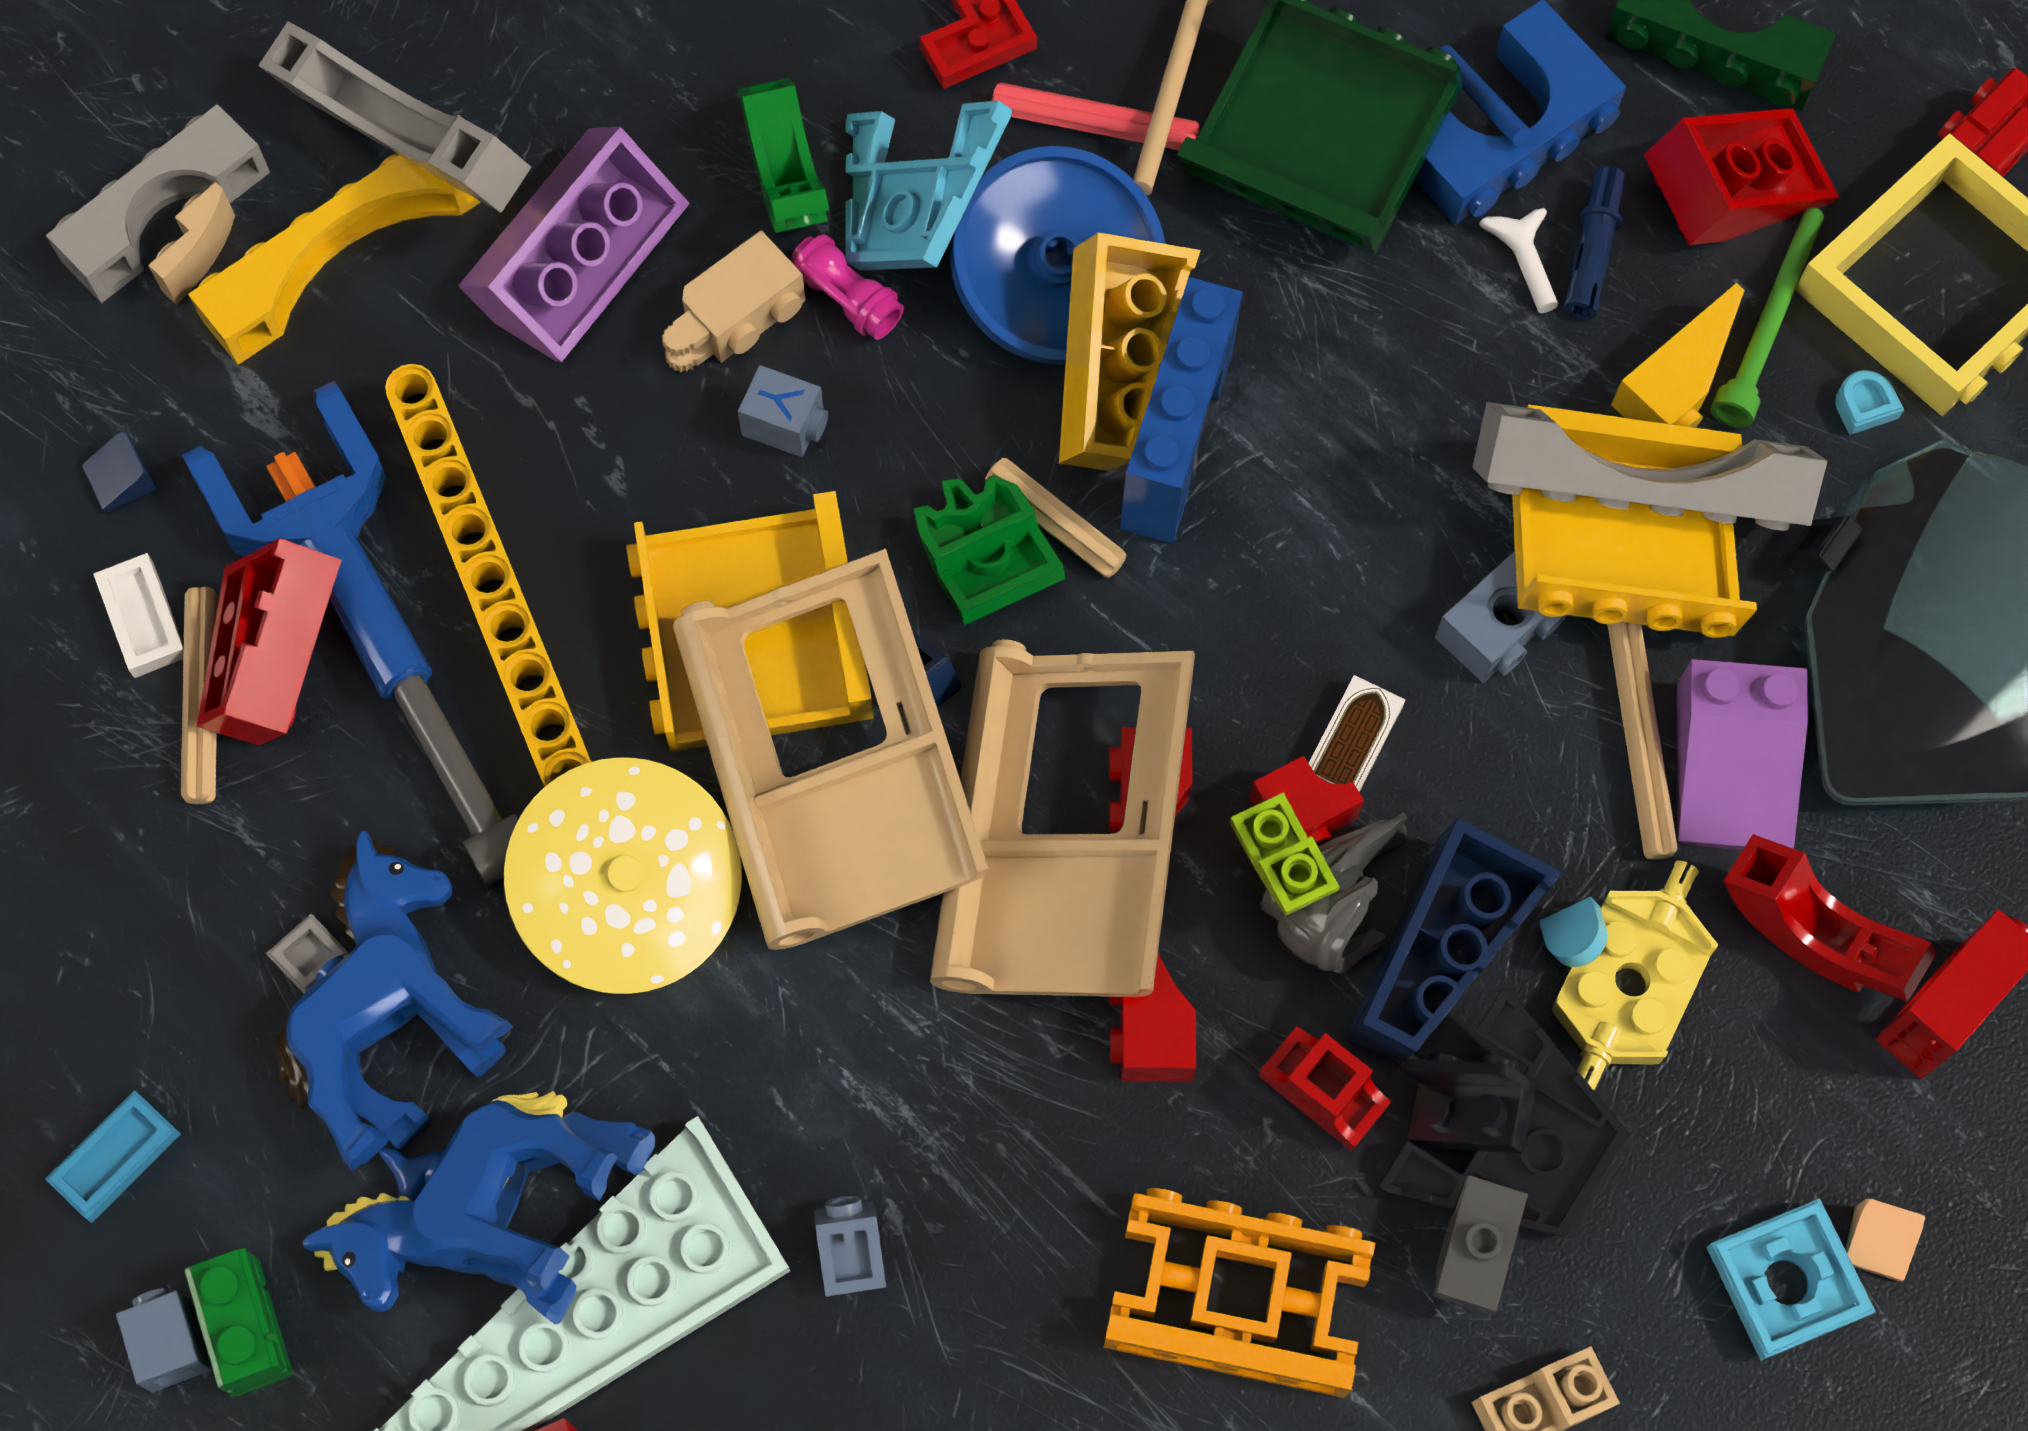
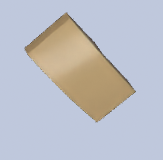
[148,182,235,305]
[1471,1347,1620,1431]

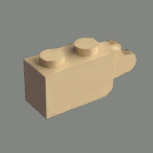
[662,230,806,373]

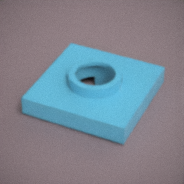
[1706,1199,1876,1361]

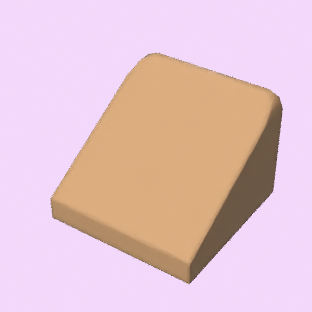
[1845,1199,1925,1282]

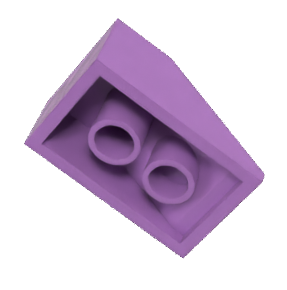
[1676,659,1808,850]

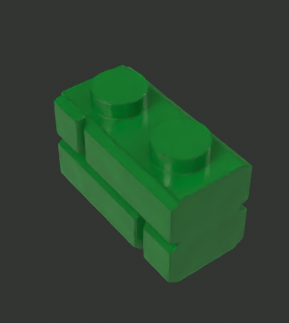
[185,1248,293,1397]

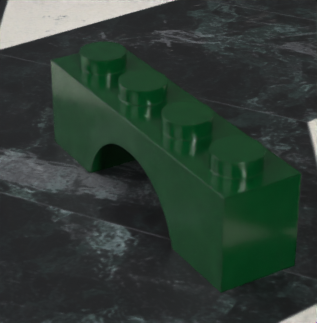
[1605,0,1836,111]

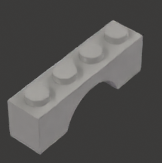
[46,104,270,303]

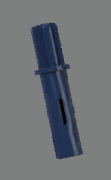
[1562,166,1625,320]

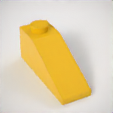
[1611,283,1744,428]

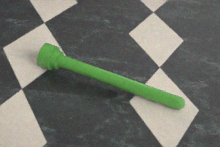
[1710,207,1824,428]

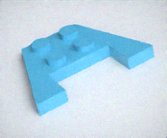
[845,101,1013,270]

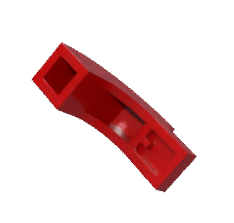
[1724,834,1936,1002]

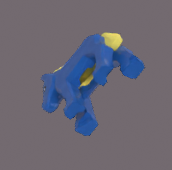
[302,1091,655,1325]

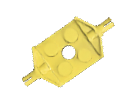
[1551,861,1718,1090]

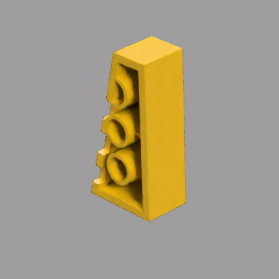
[1059,232,1200,471]

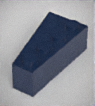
[1346,818,1563,1065]

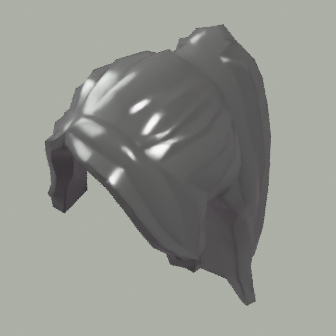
[1260,812,1408,974]

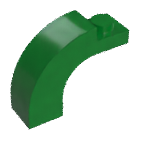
[737,78,829,233]

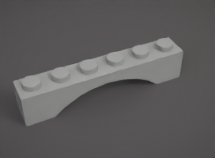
[258,21,531,213]
[1472,402,1827,531]

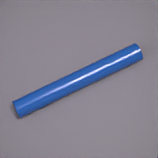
[1439,45,1532,147]

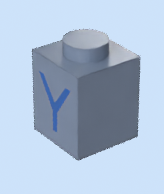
[738,365,828,458]
[116,1288,212,1393]

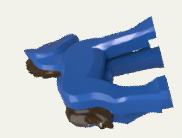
[276,831,513,1171]

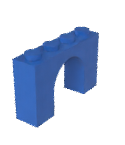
[1414,0,1626,225]
[1120,277,1243,544]

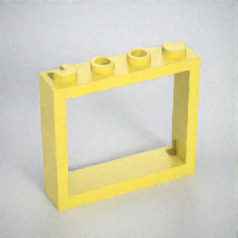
[1795,133,2028,416]

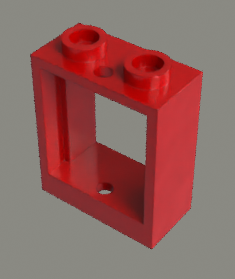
[1875,909,2028,1080]

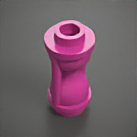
[791,234,904,340]

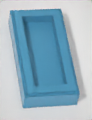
[45,1090,181,1223]

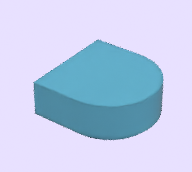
[1835,371,1904,435]
[1539,897,1608,967]

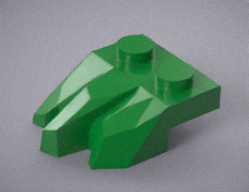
[913,475,1065,625]

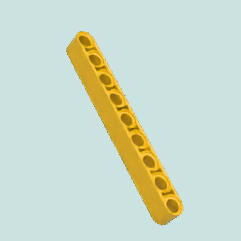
[385,364,591,787]

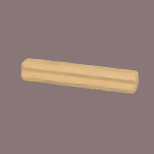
[985,458,1127,578]

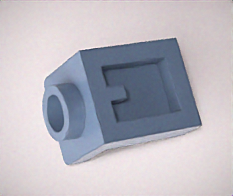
[814,1196,886,1297]

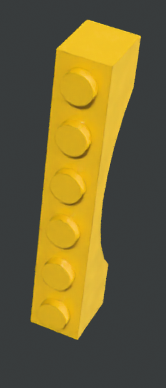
[188,115,481,365]

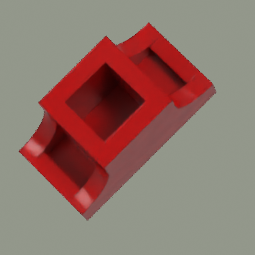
[1249,756,1364,846]
[1258,1026,1391,1152]

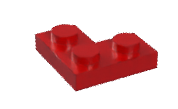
[920,0,1037,89]

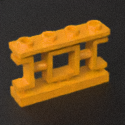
[1103,1188,1375,1398]

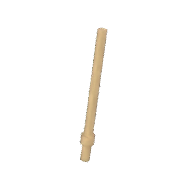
[1133,0,1213,196]

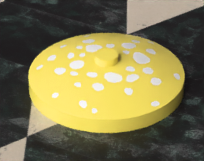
[504,758,742,994]

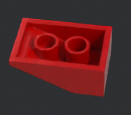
[1644,108,1839,245]

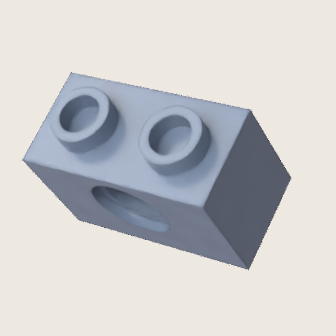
[1435,551,1566,683]

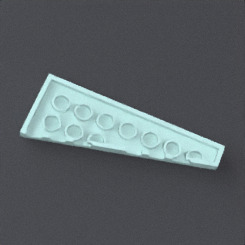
[374,1116,790,1431]

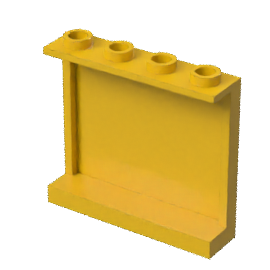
[1512,404,1757,638]
[626,491,874,752]

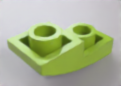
[1230,792,1340,916]

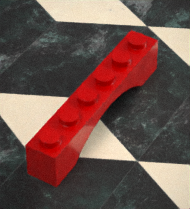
[1109,727,1196,1082]

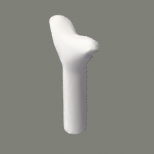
[1479,208,1558,313]

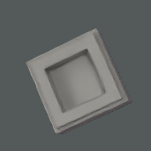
[266,914,349,994]

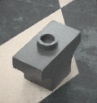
[1433,1175,1528,1316]

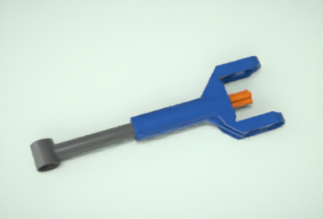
[181,380,519,887]

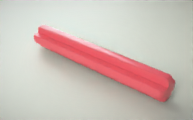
[992,83,1200,150]

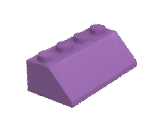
[458,127,690,362]

